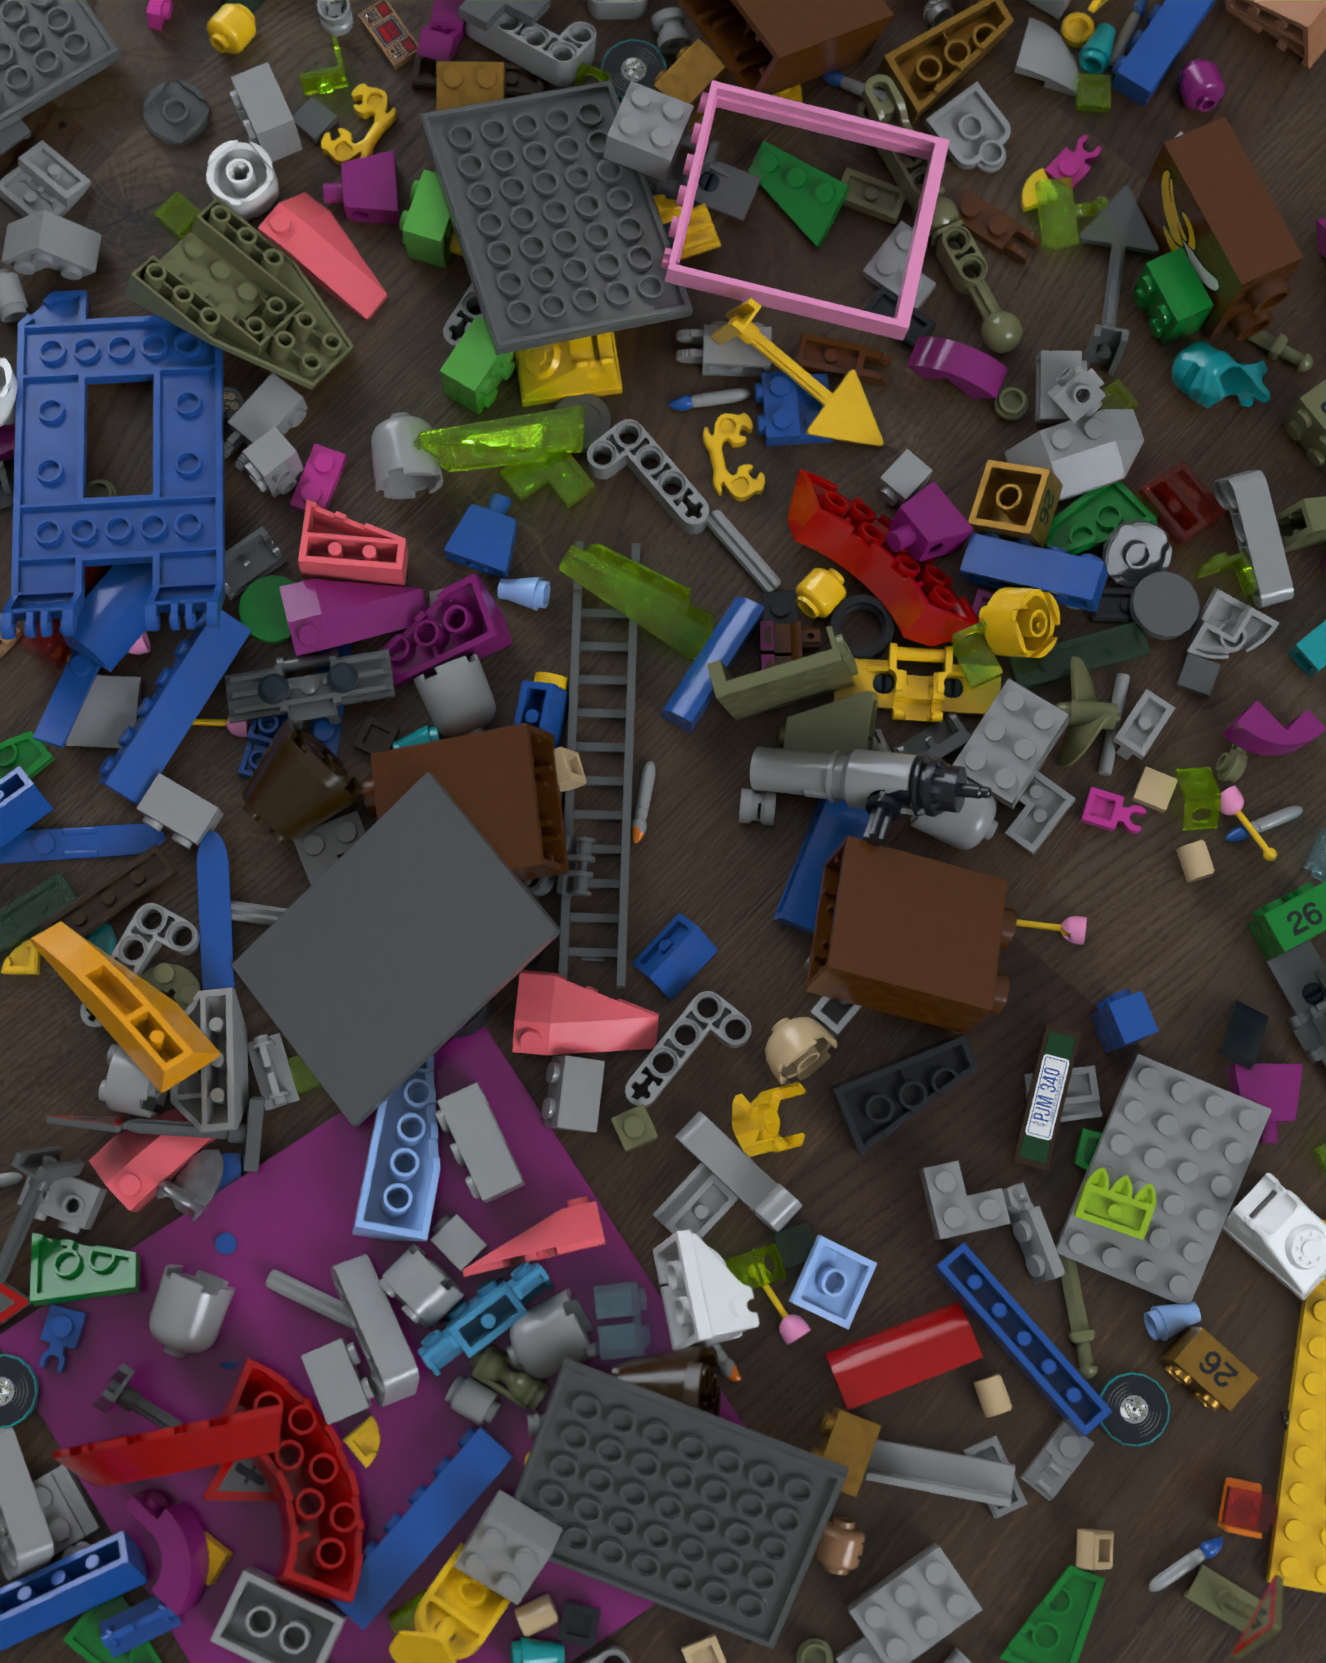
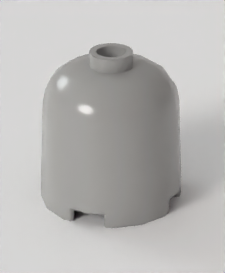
[371,412,444,499]
[414,654,496,738]
[910,779,999,850]
[149,1264,236,1358]
[507,1288,600,1378]

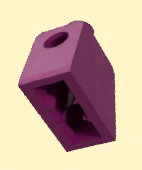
[323,151,401,225]
[887,482,974,562]
[1227,1063,1303,1144]

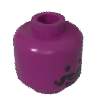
[1177,59,1225,111]

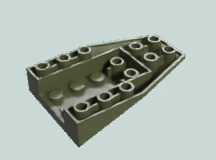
[125,198,354,390]

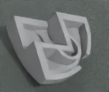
[1014,17,1078,96]
[1186,587,1279,659]

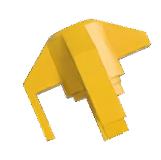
[732,1082,806,1157]

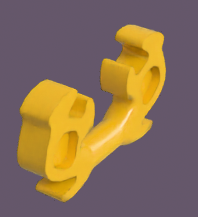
[321,83,397,167]
[702,413,765,502]

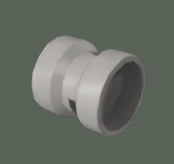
[317,0,354,37]
[651,7,691,54]
[738,788,776,826]

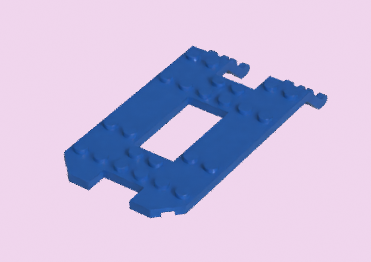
[0,290,225,640]

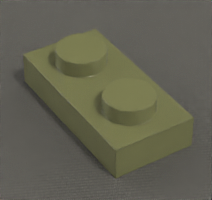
[841,167,906,225]

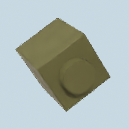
[611,1104,658,1153]

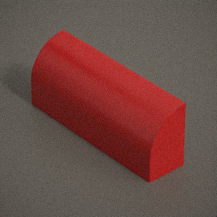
[824,1302,983,1410]

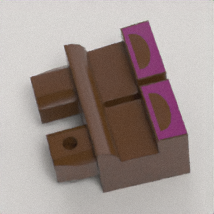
[758,621,820,671]

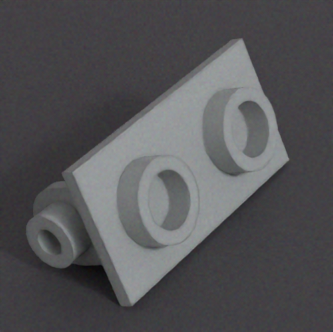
[248,1033,300,1111]

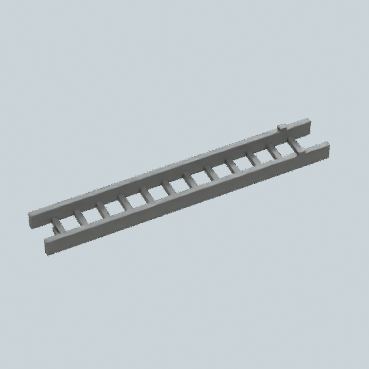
[558,541,640,989]

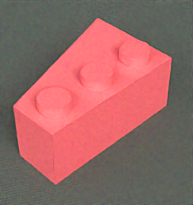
[298,499,409,587]

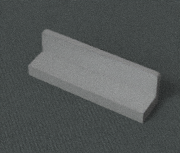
[864,1438,1016,1507]

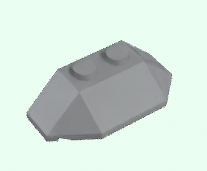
[1004,409,1144,501]
[171,987,249,1133]

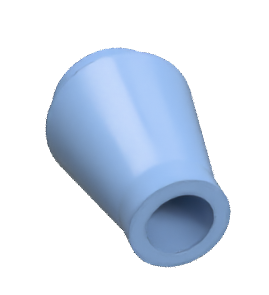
[498,577,550,611]
[1144,1301,1201,1341]

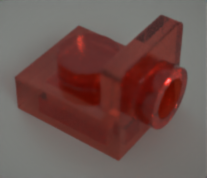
[1221,1485,1277,1533]

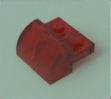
[1135,461,1226,549]

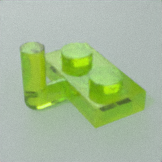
[1035,177,1108,250]

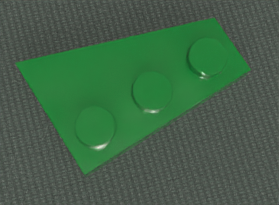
[748,140,851,248]

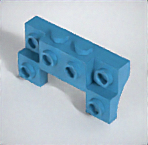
[417,1261,554,1376]

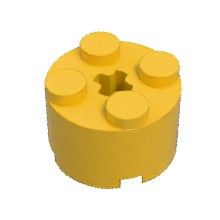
[979,587,1060,658]

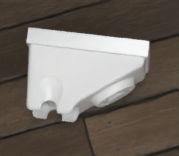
[1222,1173,1326,1301]
[653,1230,759,1350]

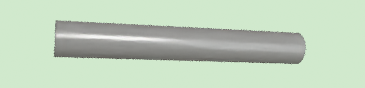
[1098,673,1130,776]

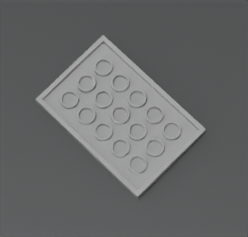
[1055,1053,1272,1304]

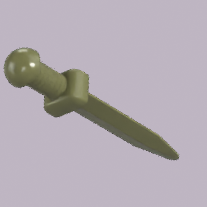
[1247,330,1313,372]
[1059,1254,1098,1379]

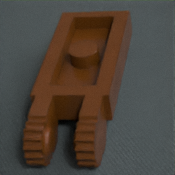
[955,189,1041,265]
[795,333,892,386]

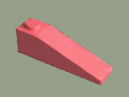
[258,192,388,321]
[512,970,659,1055]
[89,1107,216,1212]
[462,1196,606,1277]

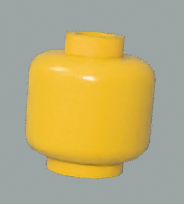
[207,3,256,54]
[795,567,846,619]

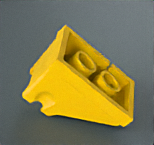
[515,332,622,407]

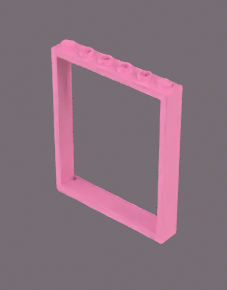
[661,80,950,341]

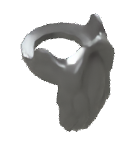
[156,1149,224,1223]

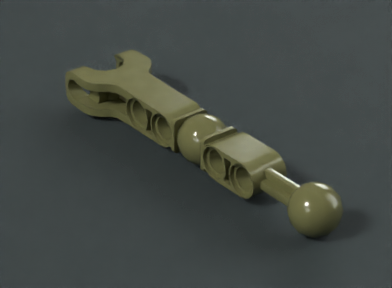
[854,74,1023,354]

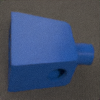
[444,493,518,579]

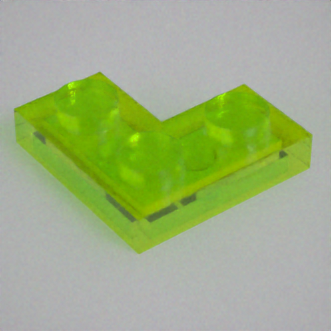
[500,433,595,508]

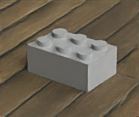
[952,678,1069,809]
[435,1082,526,1203]
[846,1542,983,1663]
[210,1565,348,1663]

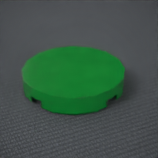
[239,575,295,644]

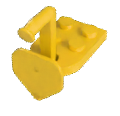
[389,1542,510,1663]

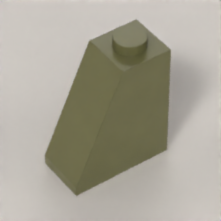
[1276,496,1326,553]
[779,691,879,755]

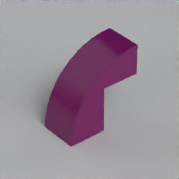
[417,0,466,61]
[907,336,1008,399]
[1221,700,1326,756]

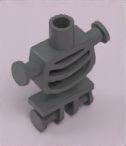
[521,836,596,897]

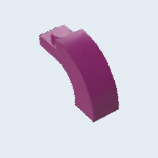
[124,1488,209,1616]

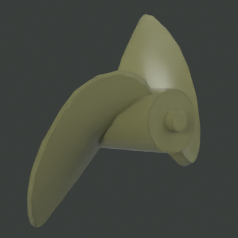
[1055,656,1121,767]

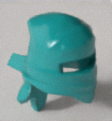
[1171,341,1270,409]

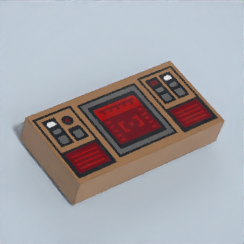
[358,0,418,71]

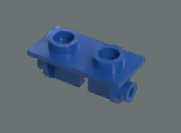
[98,1596,182,1658]

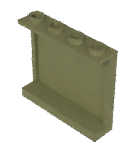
[707,626,858,721]

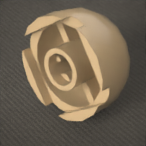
[765,1017,838,1085]

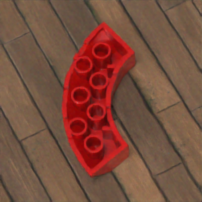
[787,469,982,647]
[221,1358,364,1604]
[52,1404,282,1488]

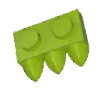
[1073,1167,1157,1240]

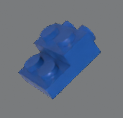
[755,372,833,447]

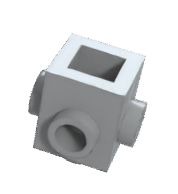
[1048,365,1106,423]

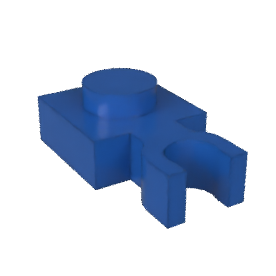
[39,1304,89,1373]

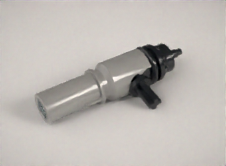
[750,746,991,846]

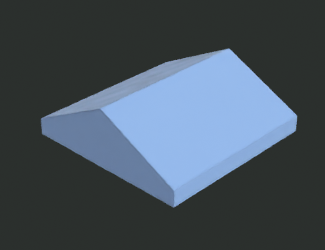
[789,1235,877,1330]

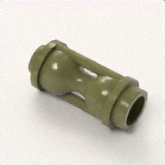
[469,1344,550,1411]

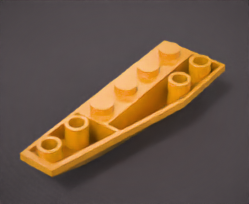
[31,921,220,1094]

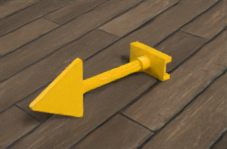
[710,298,884,447]

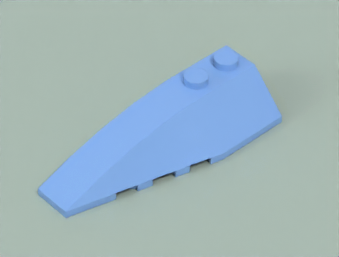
[352,1055,440,1241]

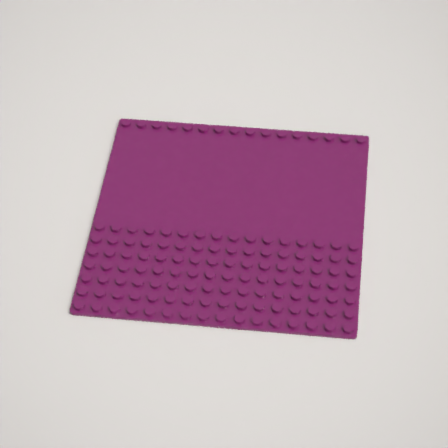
[0,1026,745,1663]

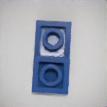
[238,714,289,780]

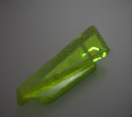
[413,405,584,472]
[559,544,713,659]

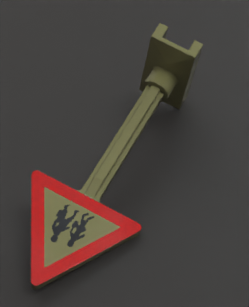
[1183,1563,1283,1661]

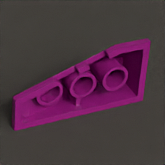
[379,573,513,689]
[279,579,427,656]

